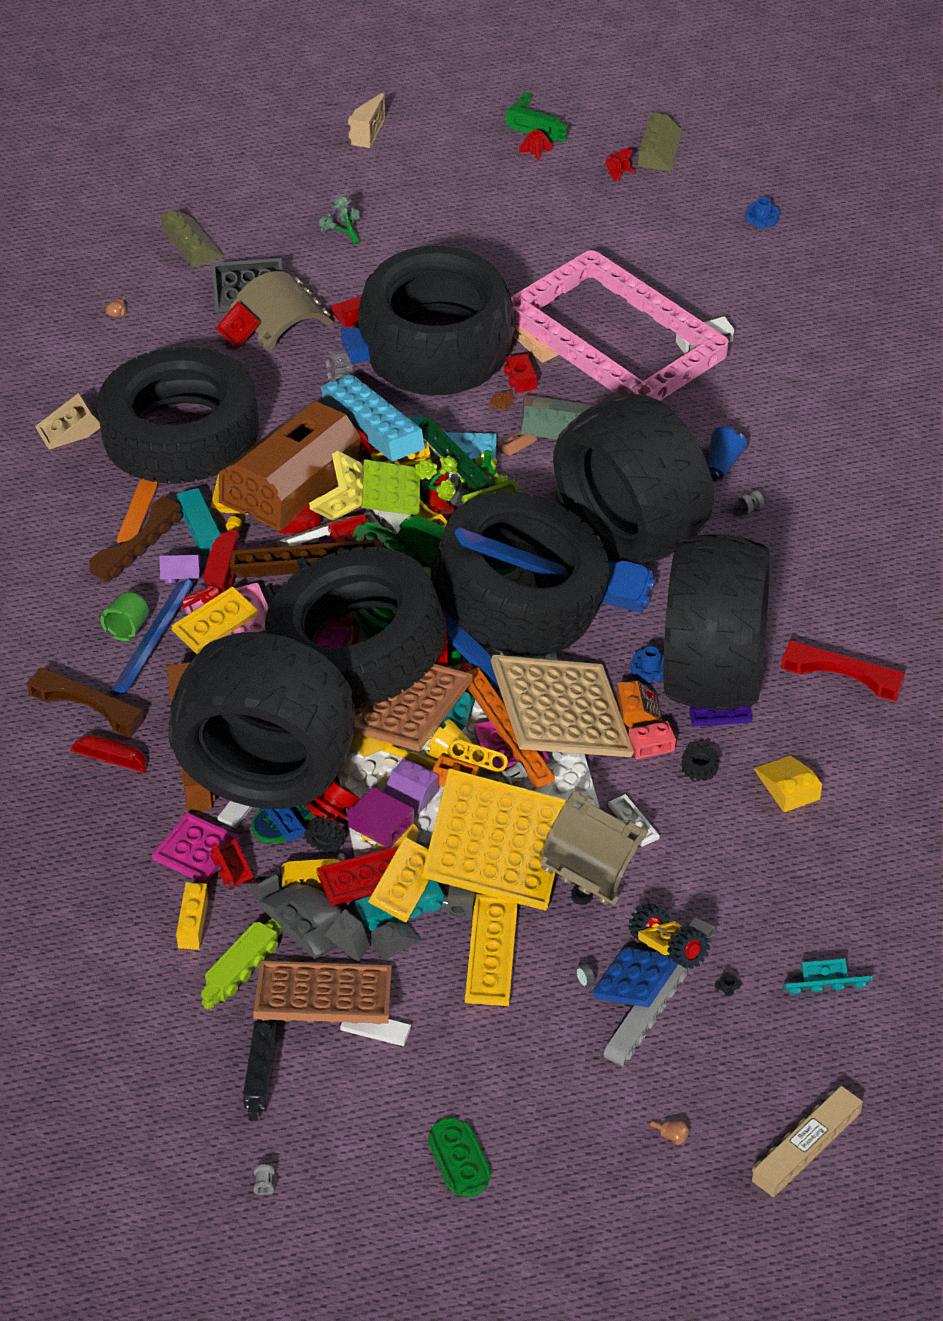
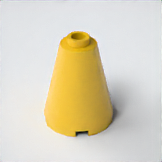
[426,719,483,770]

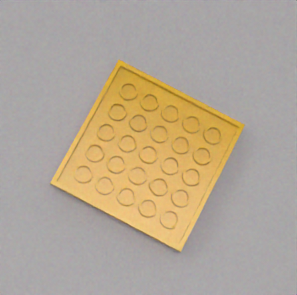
[421,769,567,911]

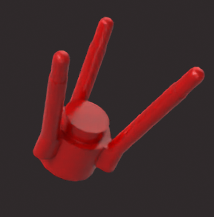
[180,585,220,609]

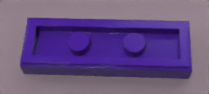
[689,706,752,727]

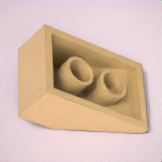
[348,93,385,148]
[35,393,100,450]

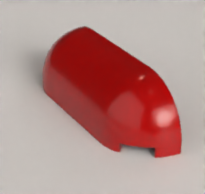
[203,530,241,592]
[70,735,148,773]

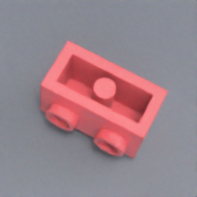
[629,721,676,759]

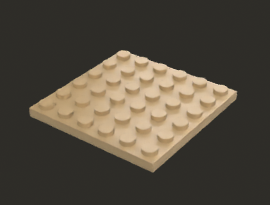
[490,655,634,757]

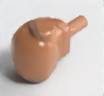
[106,296,126,318]
[650,1121,689,1145]

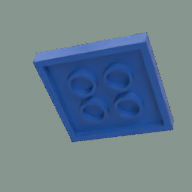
[592,947,678,1008]

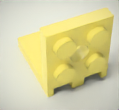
[309,451,363,520]

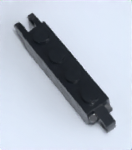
[243,1019,278,1121]

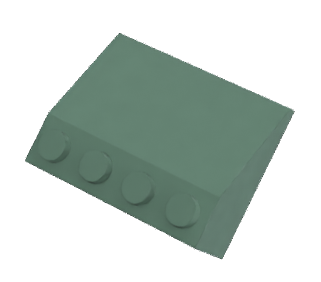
[521,395,594,439]

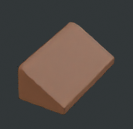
[496,431,537,456]

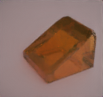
[487,391,514,411]

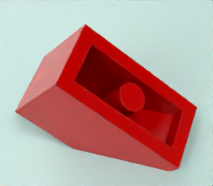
[278,505,321,534]

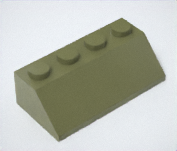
[638,113,682,171]
[161,210,224,268]

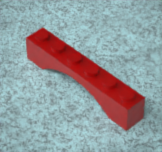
[781,640,905,702]

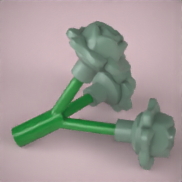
[319,195,360,245]

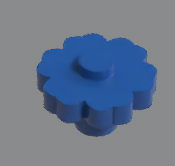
[745,197,780,229]
[630,646,664,683]

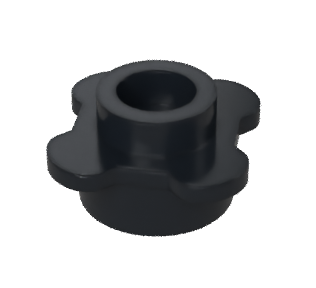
[715,973,741,996]

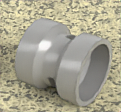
[738,490,764,514]

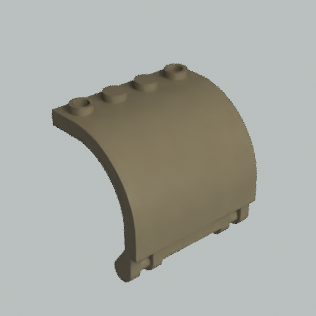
[230,271,334,351]
[539,788,649,905]

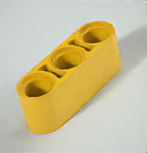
[447,740,508,772]
[281,859,340,889]

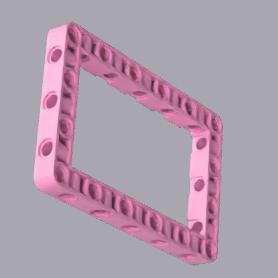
[511,250,728,401]

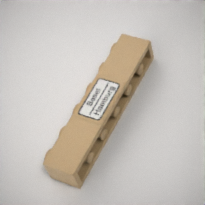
[752,1086,863,1198]

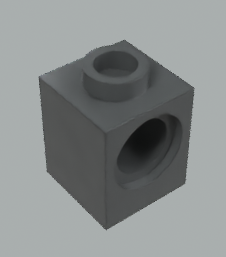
[443,887,475,918]

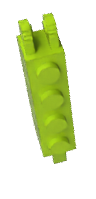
[201,919,283,1009]

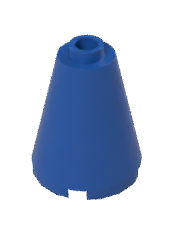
[707,427,747,480]

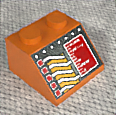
[616,681,663,727]

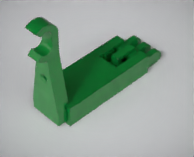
[505,92,568,142]

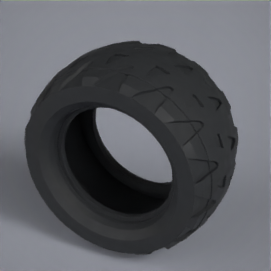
[358,246,514,396]
[553,393,714,565]
[663,534,770,710]
[169,632,355,809]

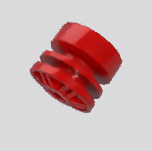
[305,781,361,829]

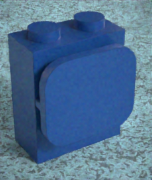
[600,561,656,613]

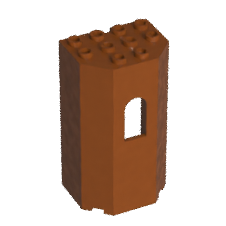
[219,401,361,531]

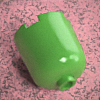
[100,592,149,641]

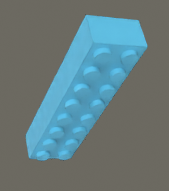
[321,374,425,462]

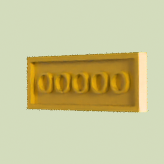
[465,894,518,1006]

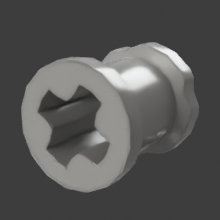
[500,761,528,786]
[254,1165,275,1195]

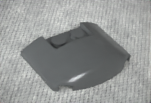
[258,883,343,959]

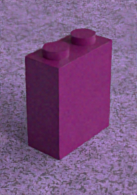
[347,787,414,849]

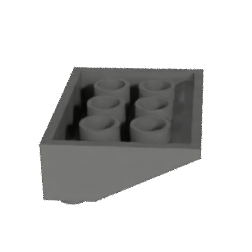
[211,258,283,313]

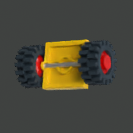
[628,903,710,969]

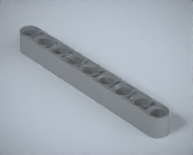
[603,918,716,1067]

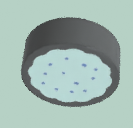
[576,964,595,987]

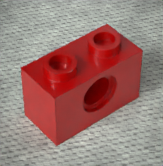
[504,354,537,393]

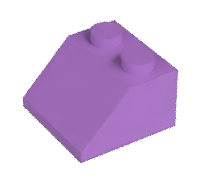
[159,555,201,583]
[383,758,439,818]

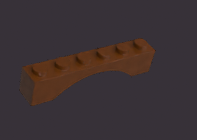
[89,495,182,583]
[27,667,144,738]

